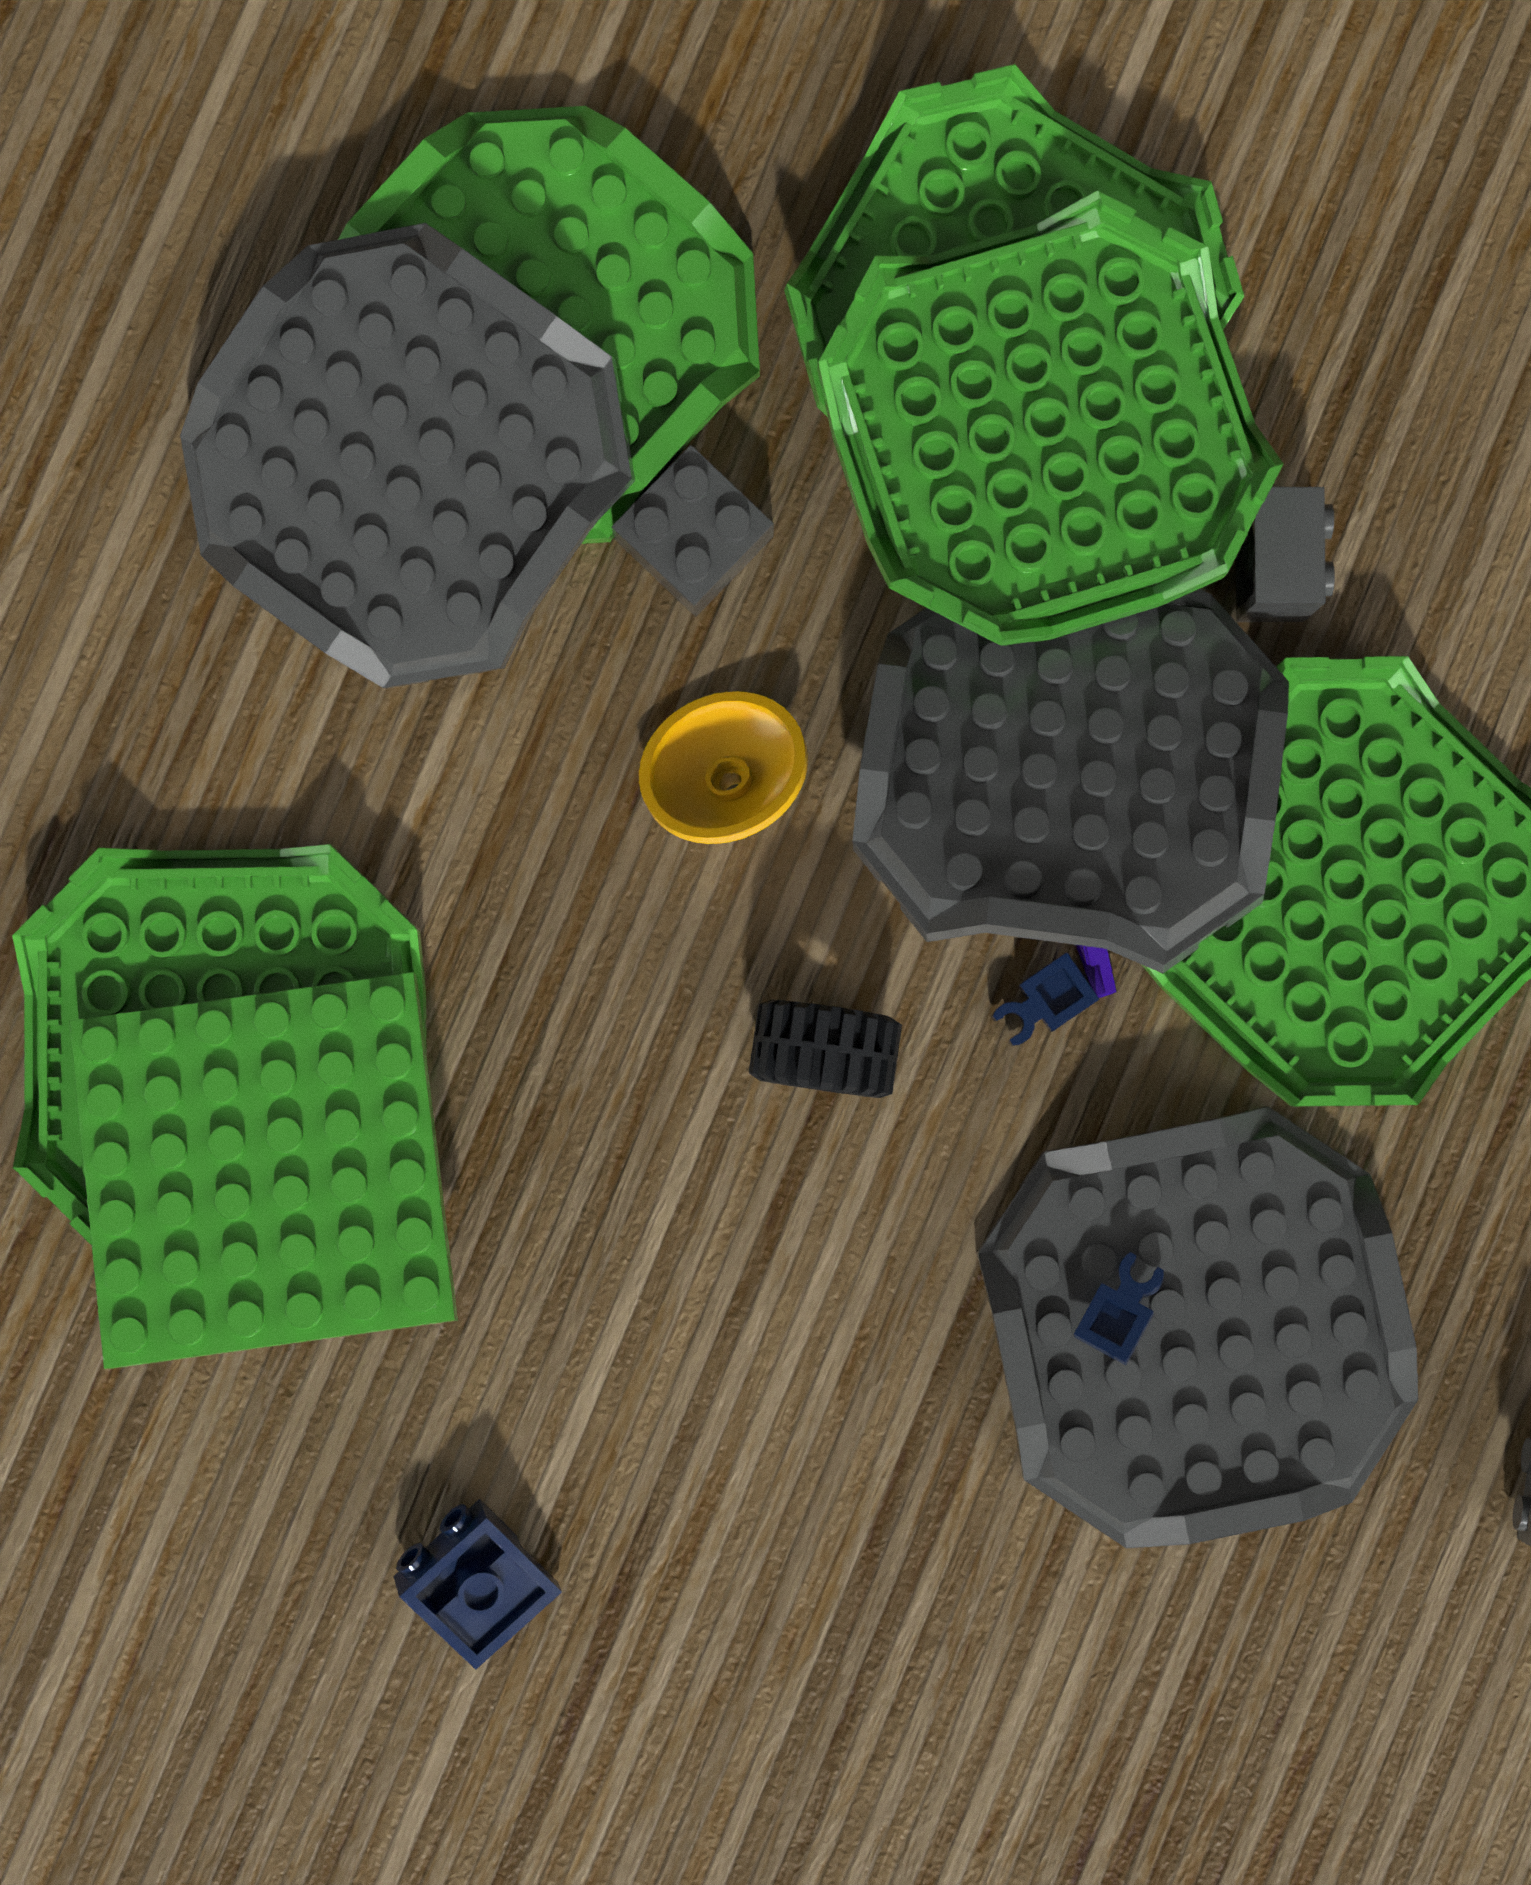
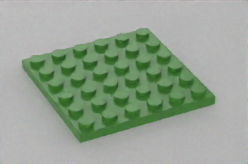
[69,972,458,1369]

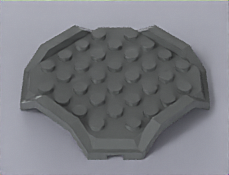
[180,223,635,688]
[852,589,1289,974]
[976,1107,1418,1549]

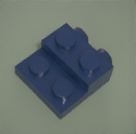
[393,1499,562,1670]

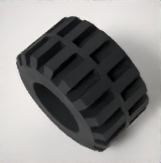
[749,1000,902,1098]

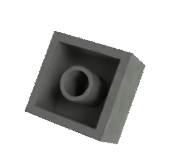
[611,445,774,617]
[1236,487,1335,622]

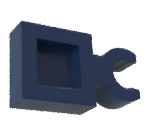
[991,952,1100,1046]
[1074,1252,1164,1365]

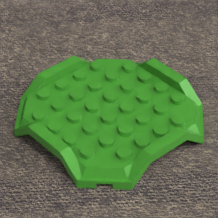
[784,64,1245,417]
[338,106,760,544]
[817,190,1284,646]
[1141,656,1531,1106]
[12,844,427,1246]

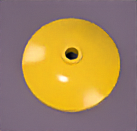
[639,691,808,844]

